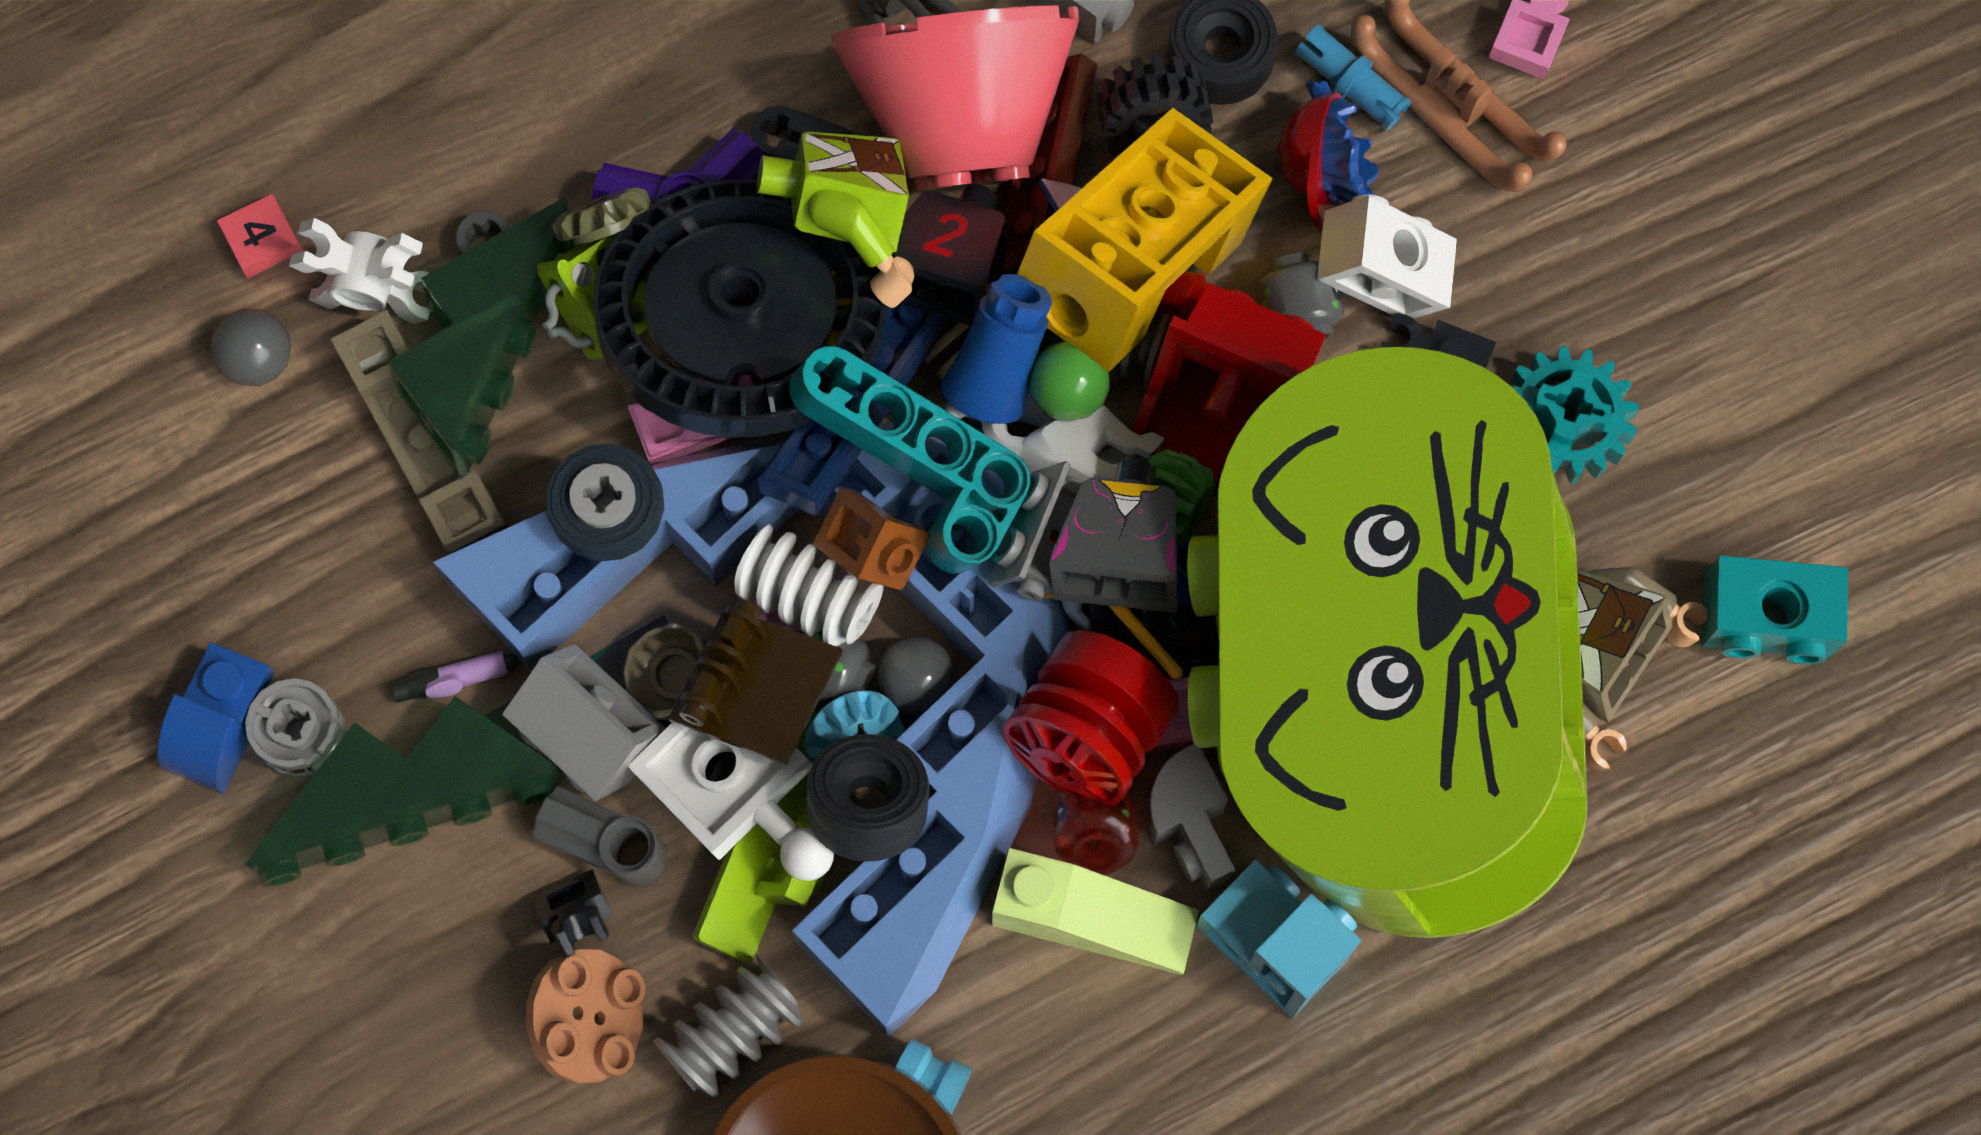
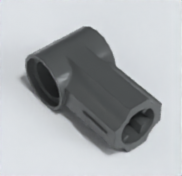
[532,786,668,888]

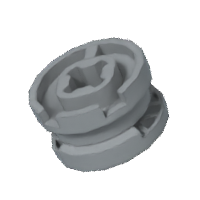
[245,678,347,779]

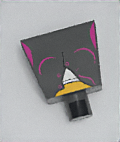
[1049,458,1179,613]

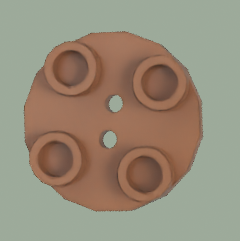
[526,949,645,1083]

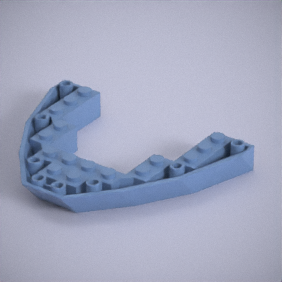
[433,419,1068,1038]

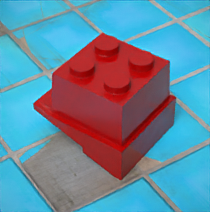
[1132,283,1326,488]

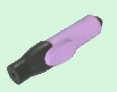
[391,650,518,703]

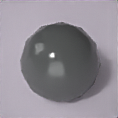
[211,308,291,387]
[876,637,952,717]

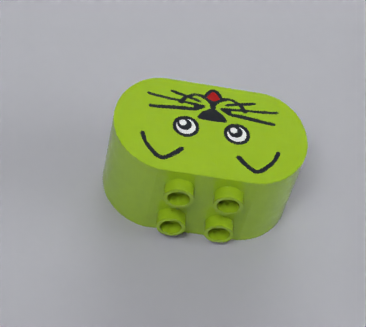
[1187,347,1587,938]

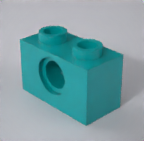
[1702,555,1848,665]

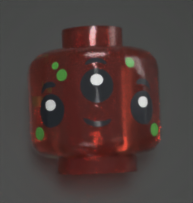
[1052,791,1139,875]

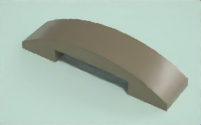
[330,310,507,554]

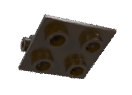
[668,599,843,766]

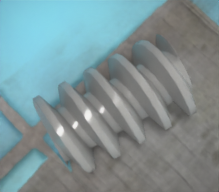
[653,953,804,1098]

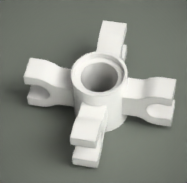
[289,218,438,324]

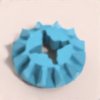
[803,691,906,765]

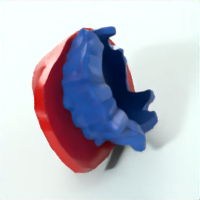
[1277,81,1379,234]

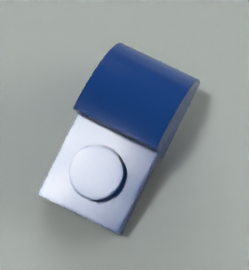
[157,642,275,795]

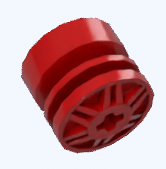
[1003,630,1179,806]

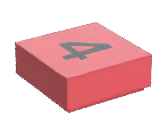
[217,193,303,279]

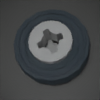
[546,443,665,562]

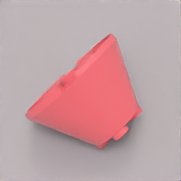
[831,5,1079,191]

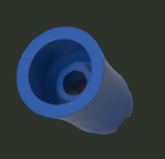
[941,274,1052,424]

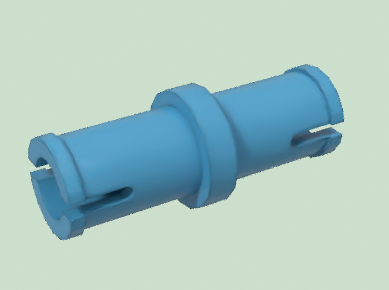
[1294,24,1412,131]

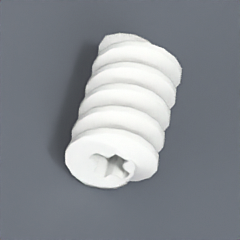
[734,524,884,646]

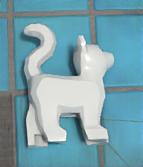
[945,384,1165,481]

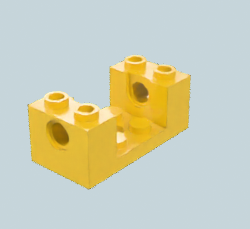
[1017,108,1273,373]

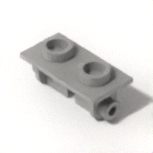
[987,461,1084,602]

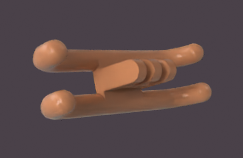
[1351,0,1567,192]

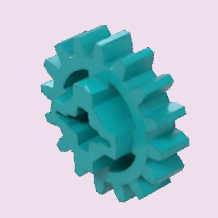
[1511,346,1639,484]

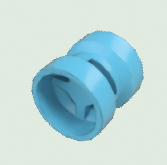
[896,1038,972,1115]

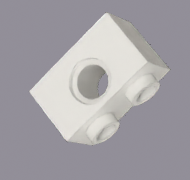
[1317,195,1457,319]

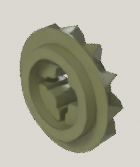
[552,187,651,245]

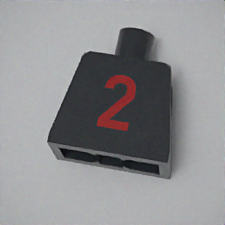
[871,183,1007,326]

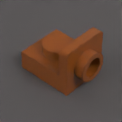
[812,487,929,590]

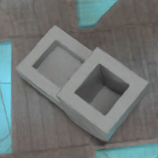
[1147,743,1235,893]

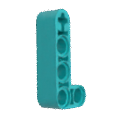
[789,346,1030,574]

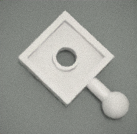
[628,722,834,881]

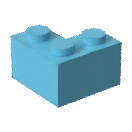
[1196,859,1362,1019]

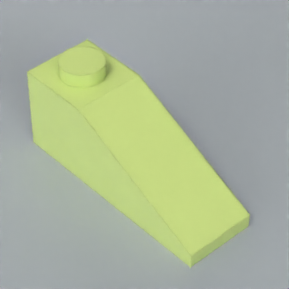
[992,848,1199,975]

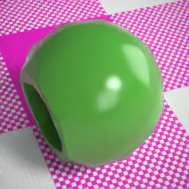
[1030,341,1110,422]

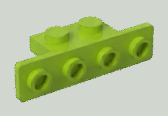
[693,711,851,963]

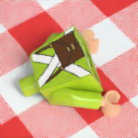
[757,132,914,308]

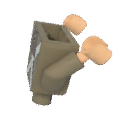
[1577,567,1708,770]

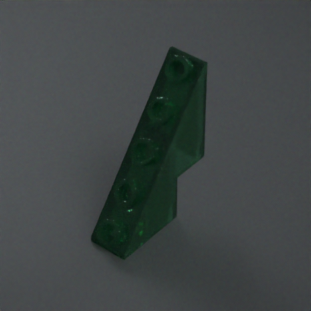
[388,197,577,479]
[245,696,563,887]

